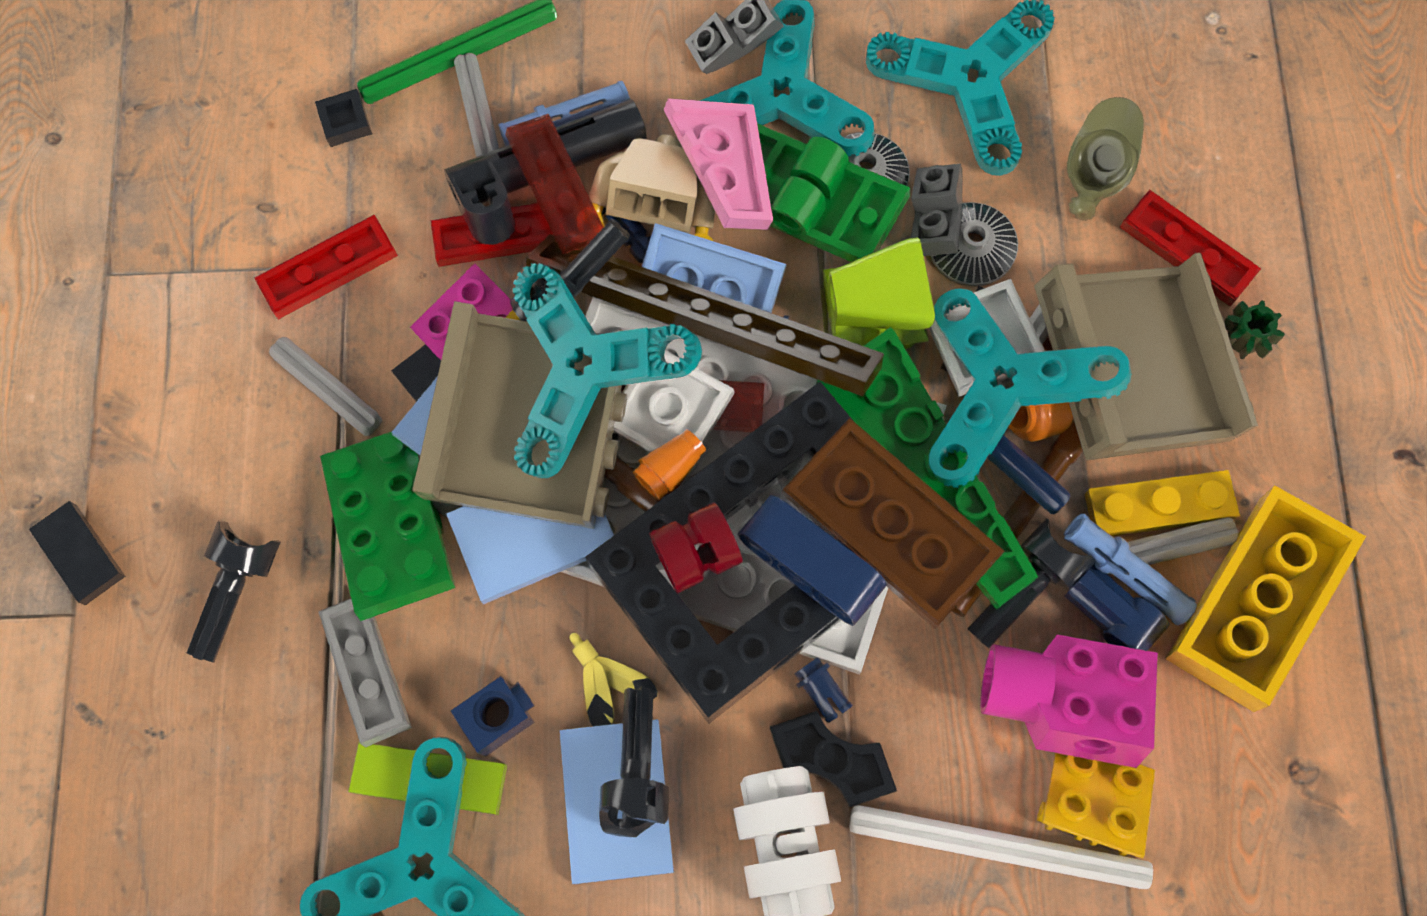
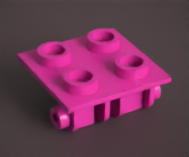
[410,263,513,360]

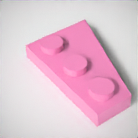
[663,99,773,230]

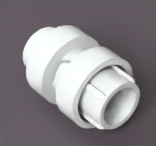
[733,766,841,916]

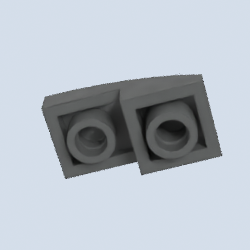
[685,0,784,74]
[910,163,963,256]

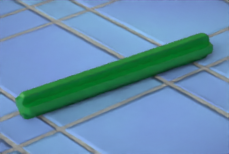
[357,0,557,104]

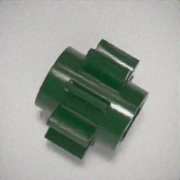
[1224,300,1285,359]

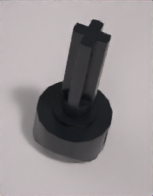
[510,219,630,322]
[967,518,1095,649]
[186,520,281,663]
[599,687,669,837]

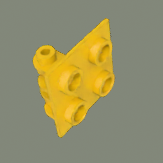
[1037,753,1155,859]

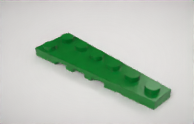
[816,327,1038,610]

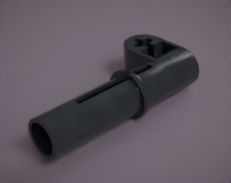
[444,98,647,245]

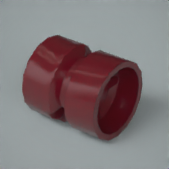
[649,502,743,594]

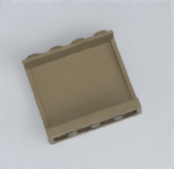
[1034,253,1258,461]
[412,301,627,529]

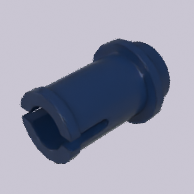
[794,657,853,724]

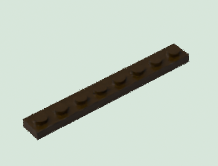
[526,234,884,396]

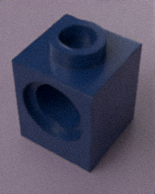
[451,676,535,757]

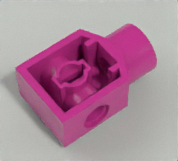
[980,634,1158,768]

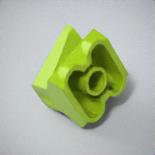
[823,237,935,349]

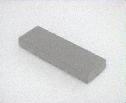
[319,598,412,747]

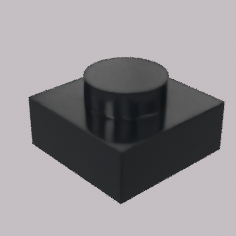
[315,89,373,147]

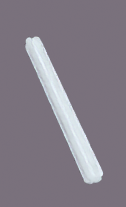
[849,805,1153,889]

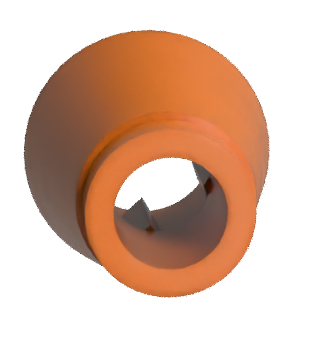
[633,429,706,501]

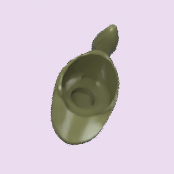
[1067,97,1144,221]

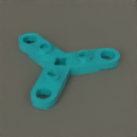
[700,0,875,156]
[865,0,1055,176]
[512,263,702,478]
[929,289,1132,487]
[300,737,525,916]

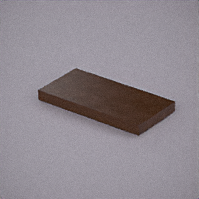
[782,418,1004,629]

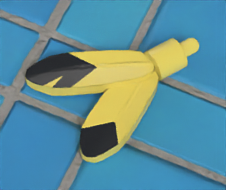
[569,633,658,726]

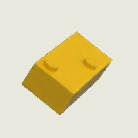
[1165,485,1366,712]

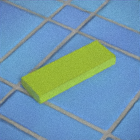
[348,742,507,815]

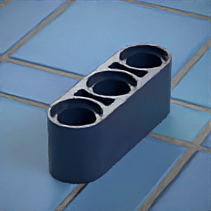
[737,495,887,626]

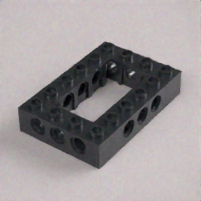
[585,382,853,724]

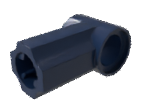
[1064,565,1170,651]

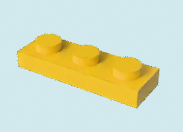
[1085,470,1240,537]

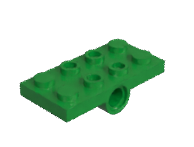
[757,123,910,262]
[320,431,456,621]

